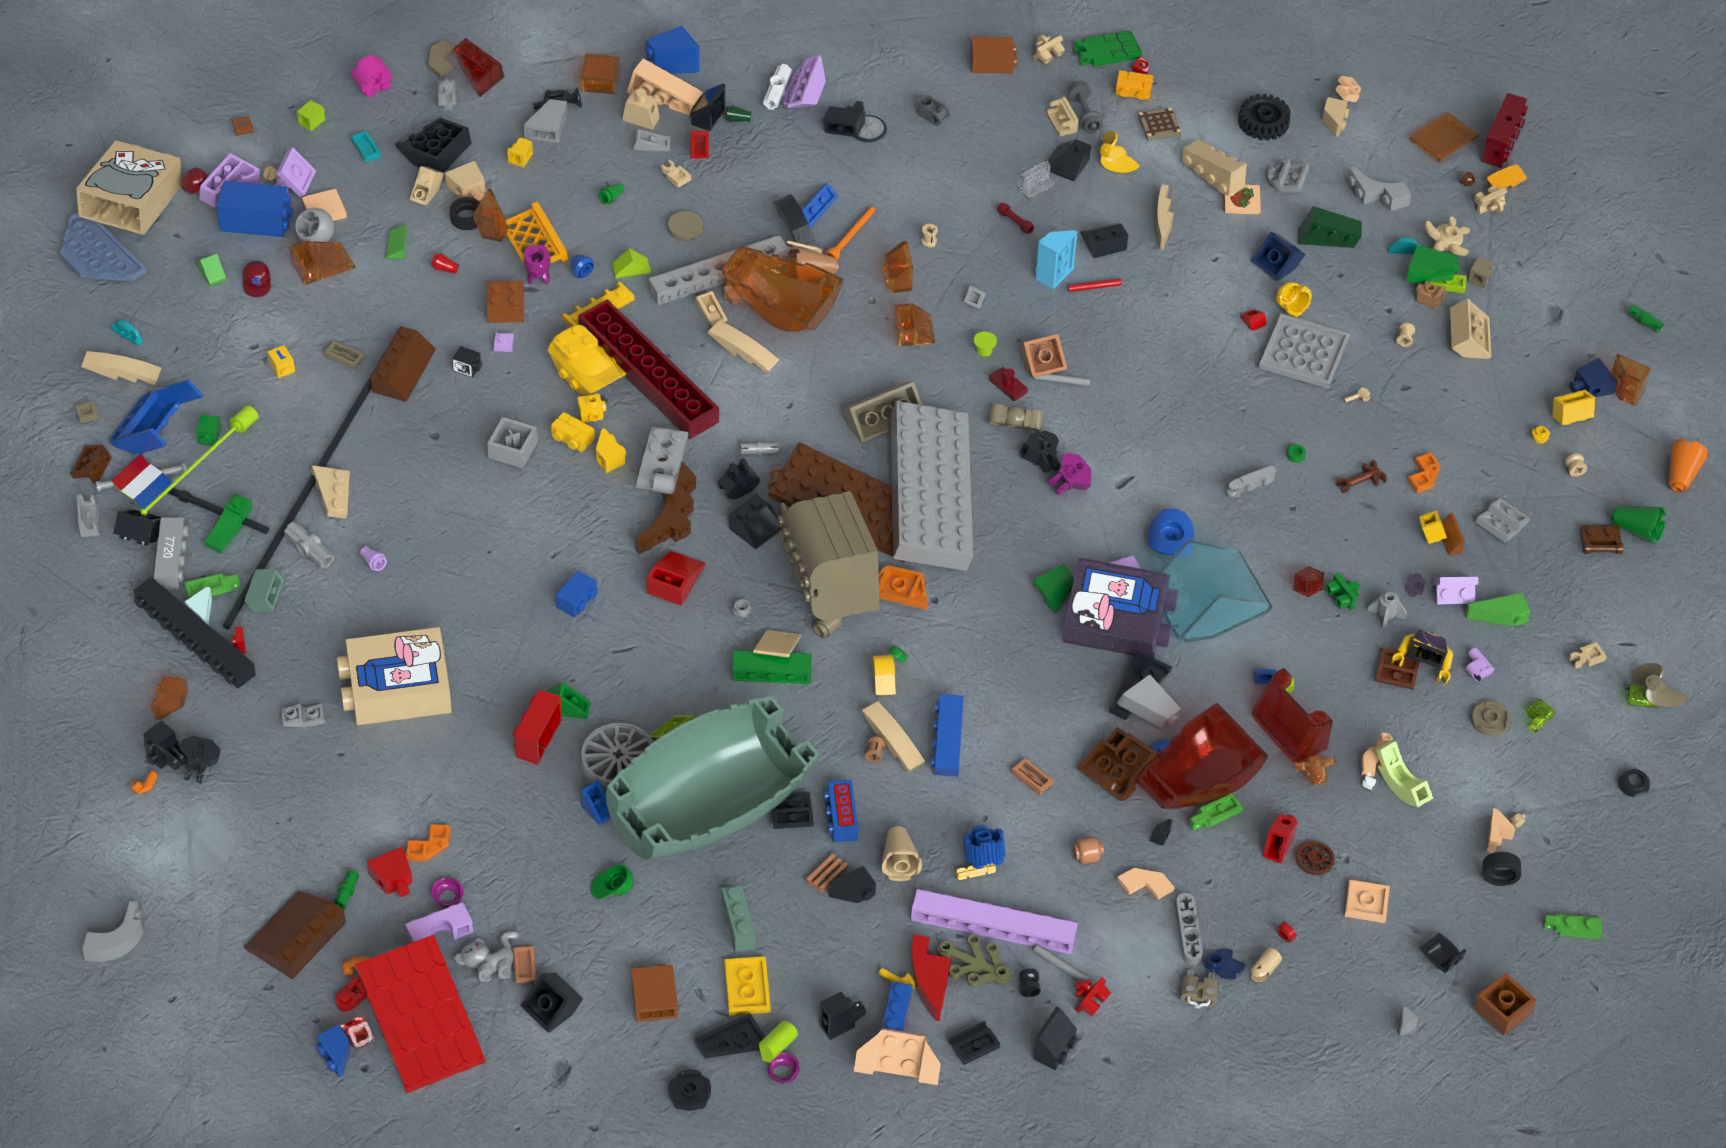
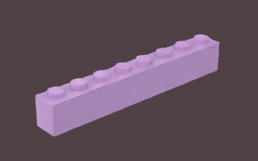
[911,889,1078,955]

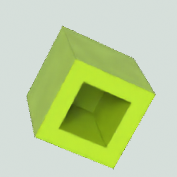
[297,100,325,131]

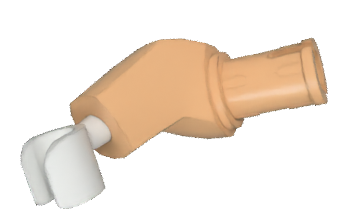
[1361,732,1393,790]

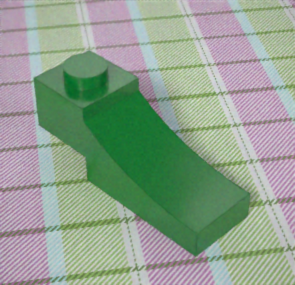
[204,493,252,553]

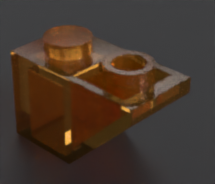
[152,676,188,720]

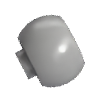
[295,208,335,247]

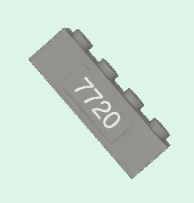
[154,518,189,589]

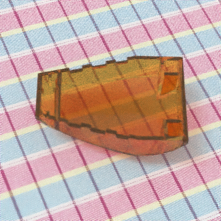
[721,246,843,333]

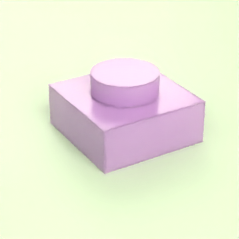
[494,333,514,352]

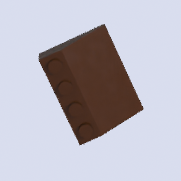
[244,891,346,980]

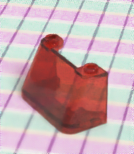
[1252,668,1333,763]

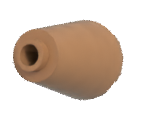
[787,246,839,282]

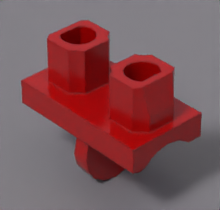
[1074,977,1111,1016]

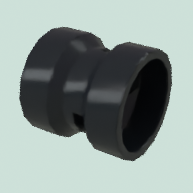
[1019,969,1041,997]

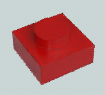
[232,626,246,654]

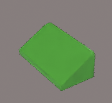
[386,225,408,259]

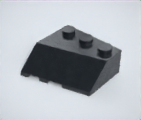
[395,117,472,173]

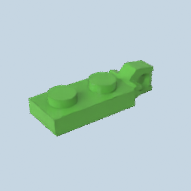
[184,573,241,599]
[1189,793,1243,831]
[1544,914,1602,939]

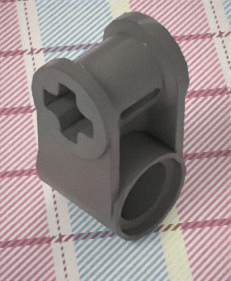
[917,95,950,126]

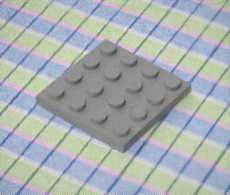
[1259,314,1350,389]

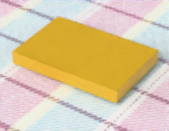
[724,956,771,1016]

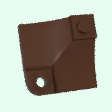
[1077,727,1159,801]

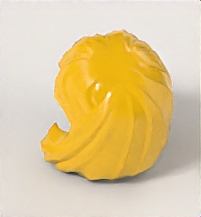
[1276,282,1312,317]

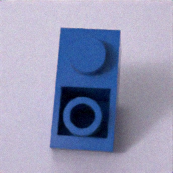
[315,1024,351,1078]

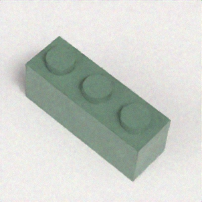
[722,885,756,953]

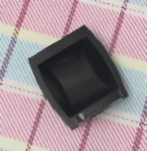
[1420,933,1467,973]

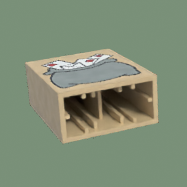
[76,140,182,235]

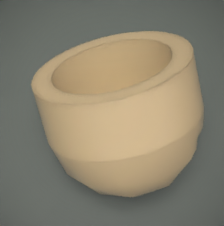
[263,166,278,181]

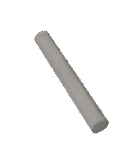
[1035,374,1091,386]
[1034,945,1088,982]

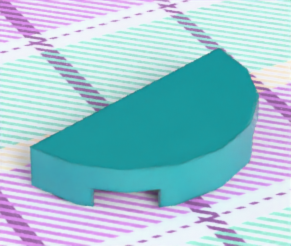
[1387,237,1423,255]
[112,319,143,346]

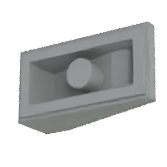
[633,129,671,151]

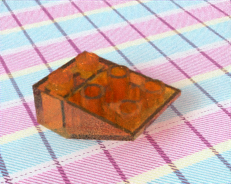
[289,241,355,285]

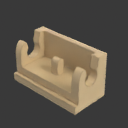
[1047,97,1079,136]

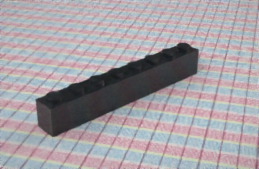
[133,577,256,688]

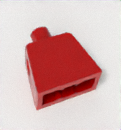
[1263,814,1298,864]
[367,847,412,897]

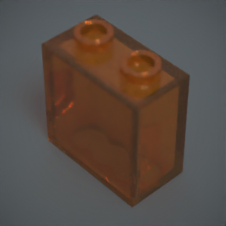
[581,54,620,94]

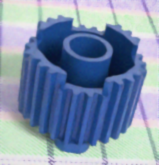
[963,825,1005,869]

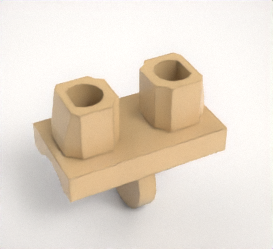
[1032,35,1065,64]
[1474,185,1507,214]

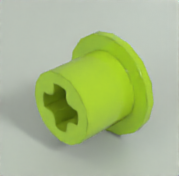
[973,331,997,357]

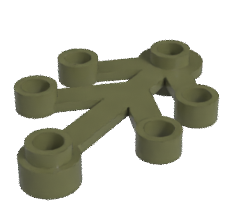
[937,934,1012,987]

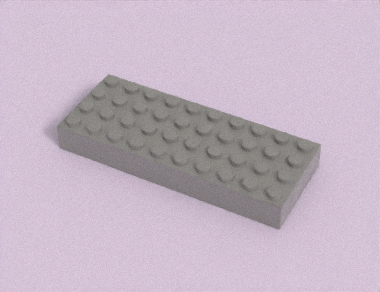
[891,401,973,571]

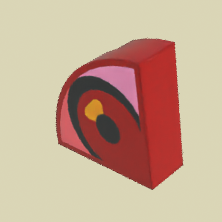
[1132,56,1149,74]

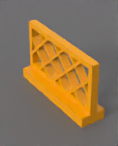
[500,201,569,272]

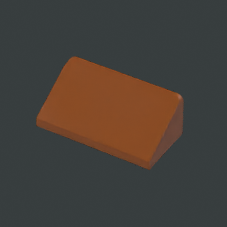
[1442,513,1465,555]

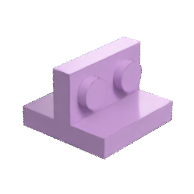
[275,147,316,197]
[1432,577,1478,604]

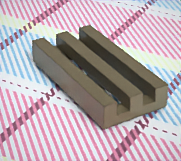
[324,341,365,370]

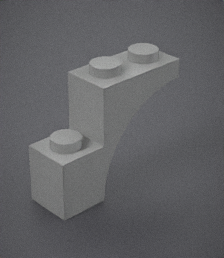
[1347,167,1411,211]

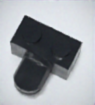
[143,720,186,771]

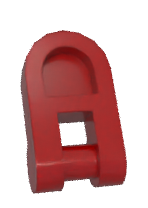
[335,976,367,1012]

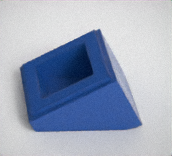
[1254,669,1276,684]

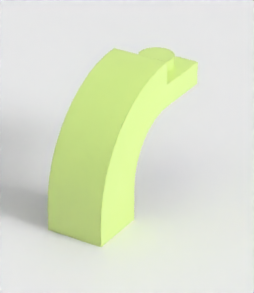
[1376,740,1433,807]

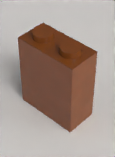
[971,37,1017,74]
[631,964,678,1022]

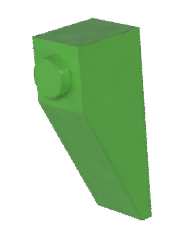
[1465,593,1530,626]

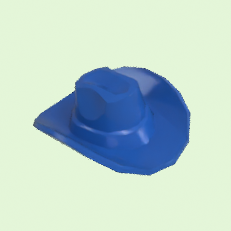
[1147,508,1194,556]

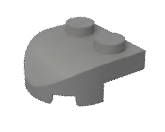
[1268,159,1309,193]

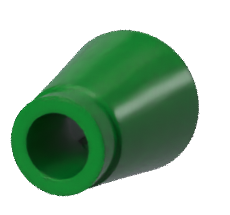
[598,183,624,204]

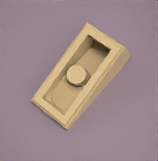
[695,291,728,327]

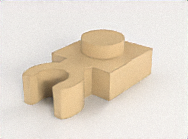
[661,160,691,188]
[1569,642,1607,668]

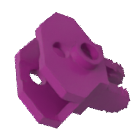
[1048,452,1091,495]

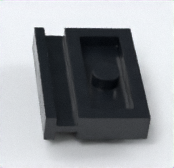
[948,1021,1000,1065]

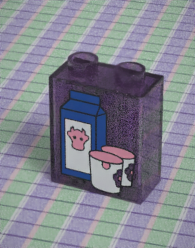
[1063,558,1179,659]

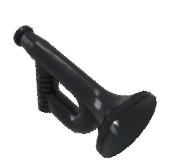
[533,87,582,110]

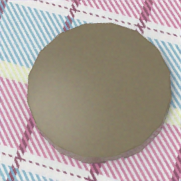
[668,211,703,241]
[1471,701,1511,736]

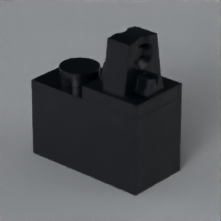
[823,101,865,137]
[819,991,866,1040]

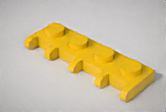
[561,282,634,327]

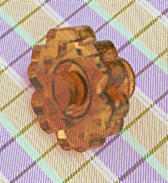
[1295,755,1337,785]

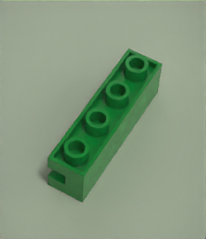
[732,650,812,684]

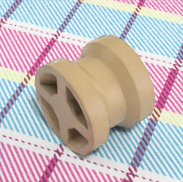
[1565,453,1587,477]

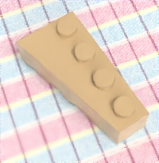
[1182,139,1247,197]

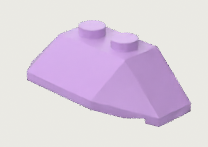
[781,55,826,108]

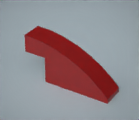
[911,934,951,1021]

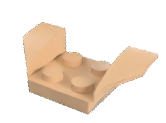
[854,1028,941,1085]

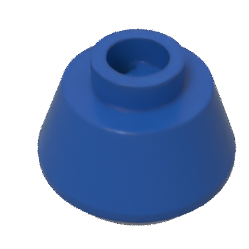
[570,255,594,278]

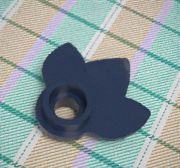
[1204,949,1246,980]

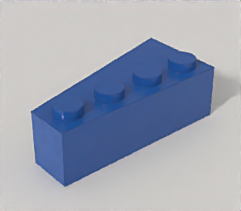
[931,694,964,777]

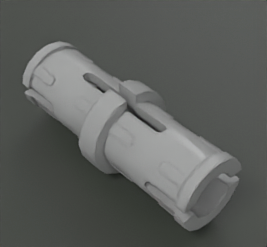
[741,441,779,456]

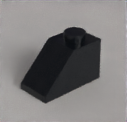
[828,866,876,903]

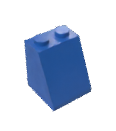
[645,26,699,74]

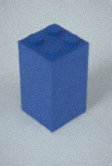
[217,181,293,237]

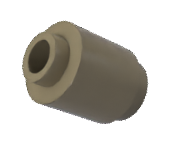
[813,617,842,638]

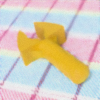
[878,968,915,989]

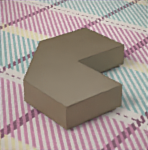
[428,39,455,77]

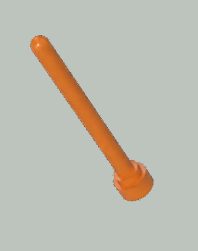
[824,207,875,261]

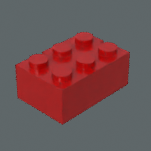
[513,690,562,765]

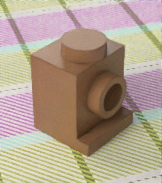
[1416,281,1446,310]

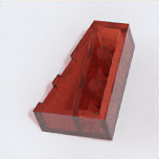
[453,38,505,97]

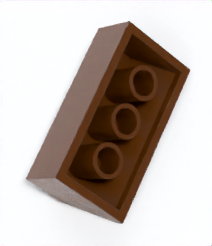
[371,326,435,402]

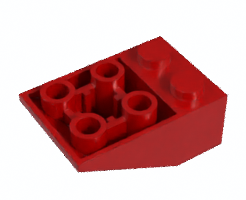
[646,551,706,606]

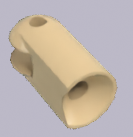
[1250,947,1282,983]

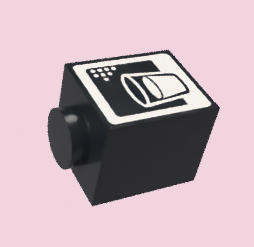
[452,346,482,378]

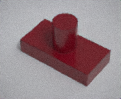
[989,367,1028,401]

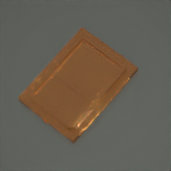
[1409,112,1478,162]

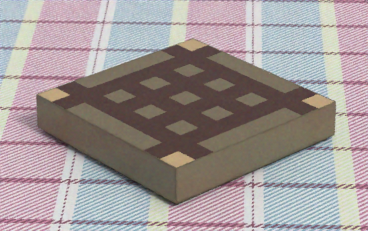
[1138,108,1181,141]

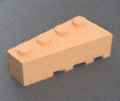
[627,59,703,116]

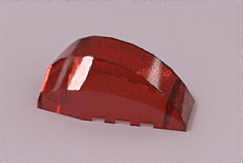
[1136,703,1268,810]

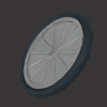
[855,115,887,142]

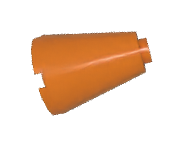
[1669,439,1708,493]

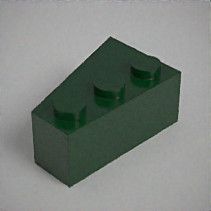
[1298,206,1362,248]

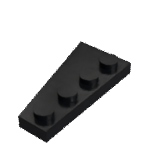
[1108,651,1172,720]

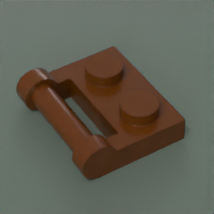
[1580,525,1623,554]

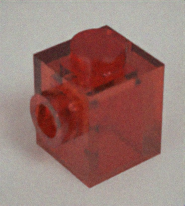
[1293,566,1324,597]
[341,1017,374,1048]

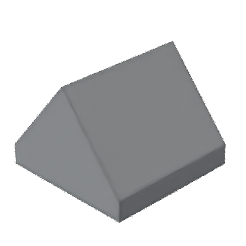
[1399,1007,1418,1036]

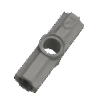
[284,522,334,568]

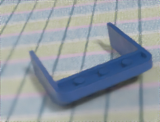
[109,379,204,455]

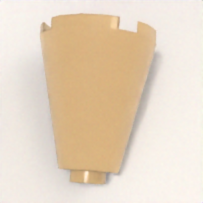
[881,826,922,882]

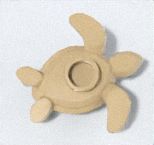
[1424,216,1470,256]

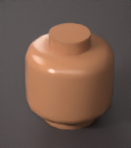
[1073,837,1104,864]

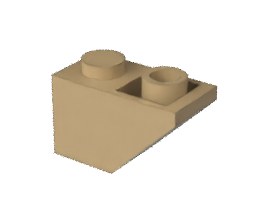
[1322,97,1350,137]
[410,166,444,206]

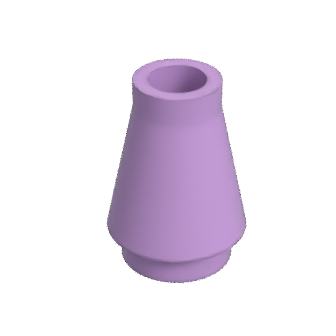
[360,546,387,571]

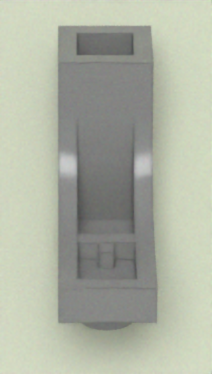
[82,901,143,962]

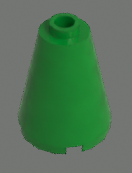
[1611,506,1667,544]

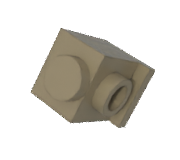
[1468,256,1493,289]

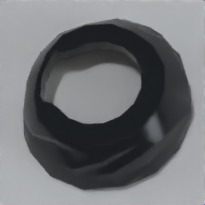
[1618,769,1650,797]

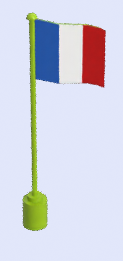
[112,405,259,515]

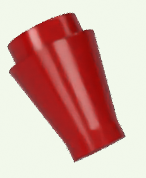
[431,253,459,274]

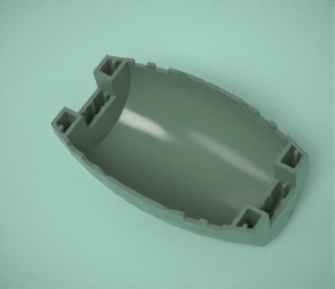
[606,696,820,859]

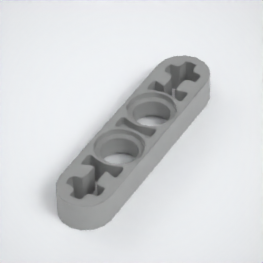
[1176,893,1203,965]

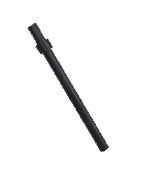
[167,488,269,534]

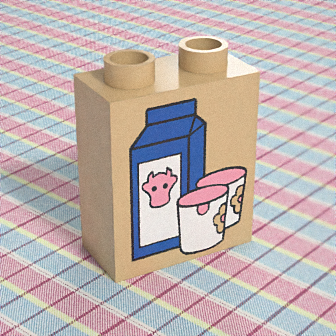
[337,627,452,725]

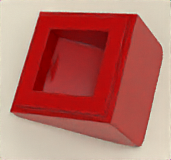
[1240,309,1267,331]

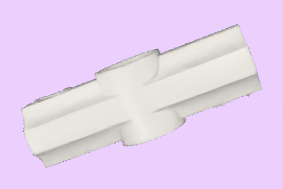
[763,64,792,110]

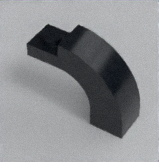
[773,194,816,245]

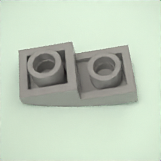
[282,703,326,727]

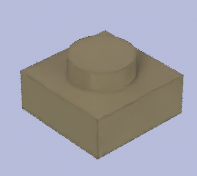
[75,401,99,423]

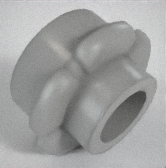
[733,599,752,617]

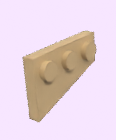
[311,465,350,519]

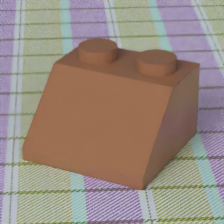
[1019,334,1068,378]

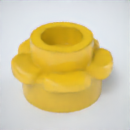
[1532,426,1550,443]

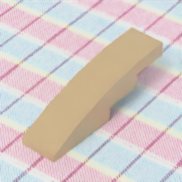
[1156,184,1174,250]
[707,320,779,374]
[81,351,162,385]
[861,701,925,773]

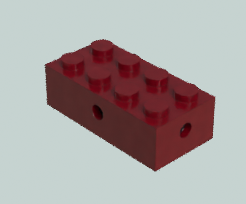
[1482,93,1528,168]

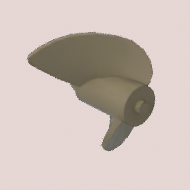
[1631,663,1688,707]

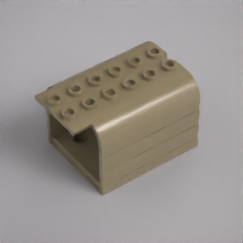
[777,491,880,620]

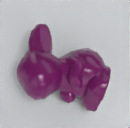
[524,245,551,285]

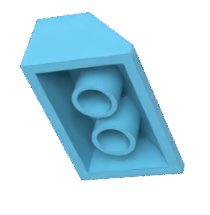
[1035,230,1077,289]

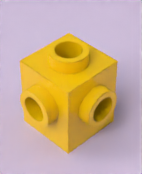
[578,394,606,423]

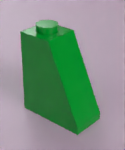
[1406,245,1461,283]

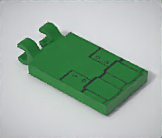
[1073,30,1143,67]

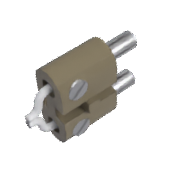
[1181,969,1218,1009]

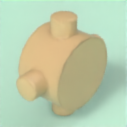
[1511,813,1526,827]

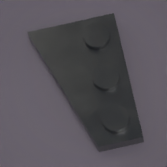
[694,1013,765,1059]

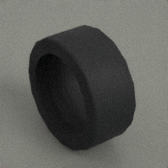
[450,197,484,230]
[1482,852,1521,886]

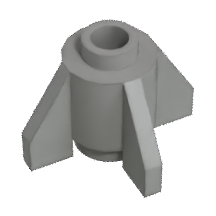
[1367,592,1407,629]

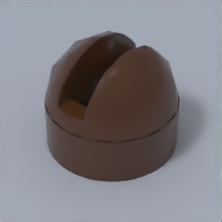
[1460,171,1475,186]

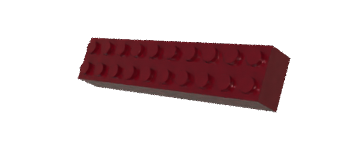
[578,299,719,439]

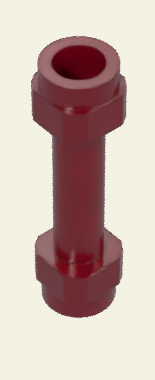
[997,202,1034,234]

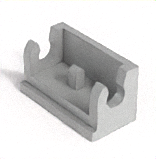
[77,494,100,537]

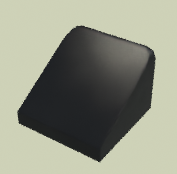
[1150,819,1172,846]

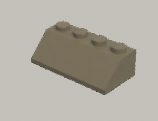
[842,381,922,443]

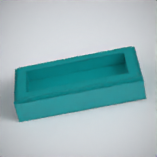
[350,131,381,163]

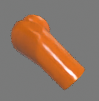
[131,771,158,794]
[341,956,370,975]

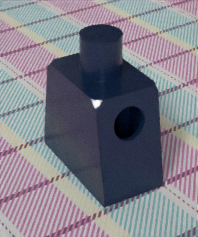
[1569,358,1617,397]

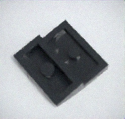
[771,792,814,829]

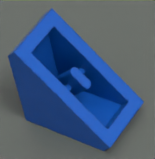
[581,780,611,825]

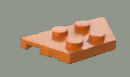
[879,565,928,610]

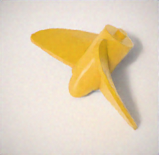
[1100,131,1139,173]

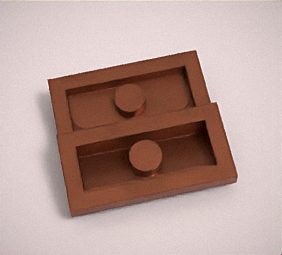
[1375,648,1420,690]

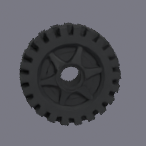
[1238,94,1291,141]

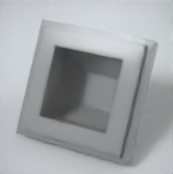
[964,285,986,309]

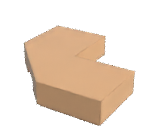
[1335,76,1361,102]
[1117,868,1174,900]

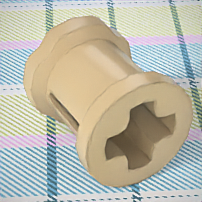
[921,224,938,248]
[1397,323,1415,347]

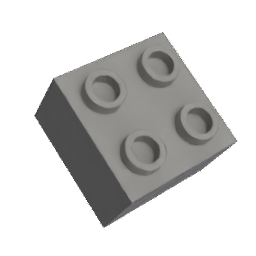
[487,417,538,468]

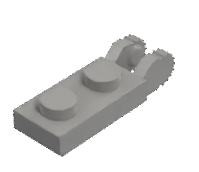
[1226,465,1276,499]

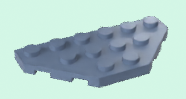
[60,212,147,281]

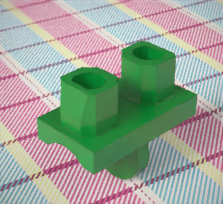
[1325,573,1360,610]

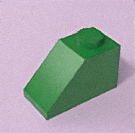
[546,682,591,719]

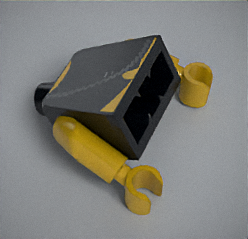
[1391,630,1453,684]

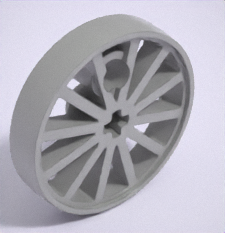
[581,723,653,790]

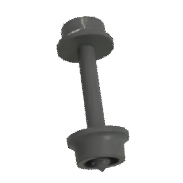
[1069,80,1102,133]

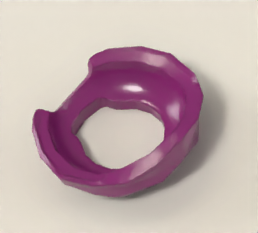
[431,878,464,907]
[768,1052,800,1084]

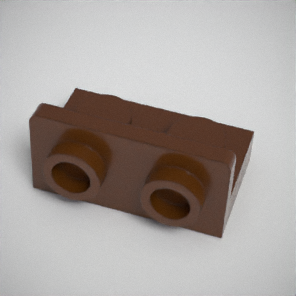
[70,444,112,484]

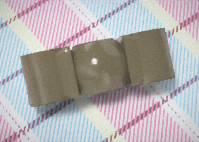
[988,404,1044,432]

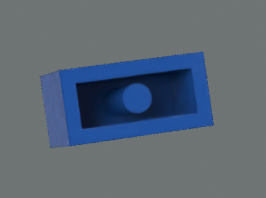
[555,571,598,618]

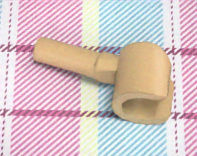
[1344,387,1371,402]

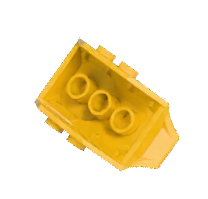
[548,325,626,395]

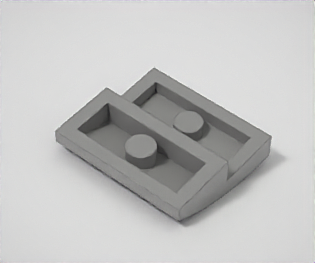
[1475,498,1530,543]

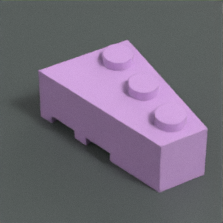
[199,153,260,208]

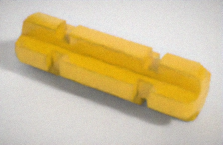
[956,864,996,880]

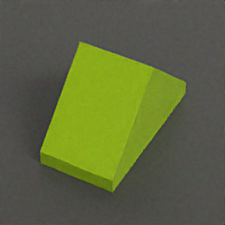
[612,248,651,278]

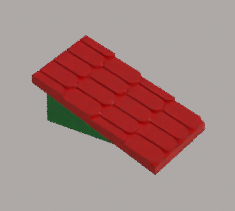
[355,934,485,1093]

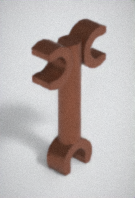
[1336,460,1387,493]

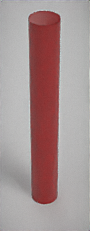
[1068,278,1122,292]

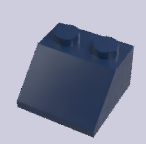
[1251,232,1306,281]

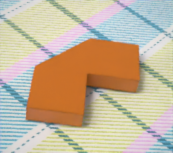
[1407,452,1440,493]
[406,824,451,862]

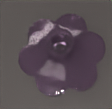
[1405,573,1425,597]

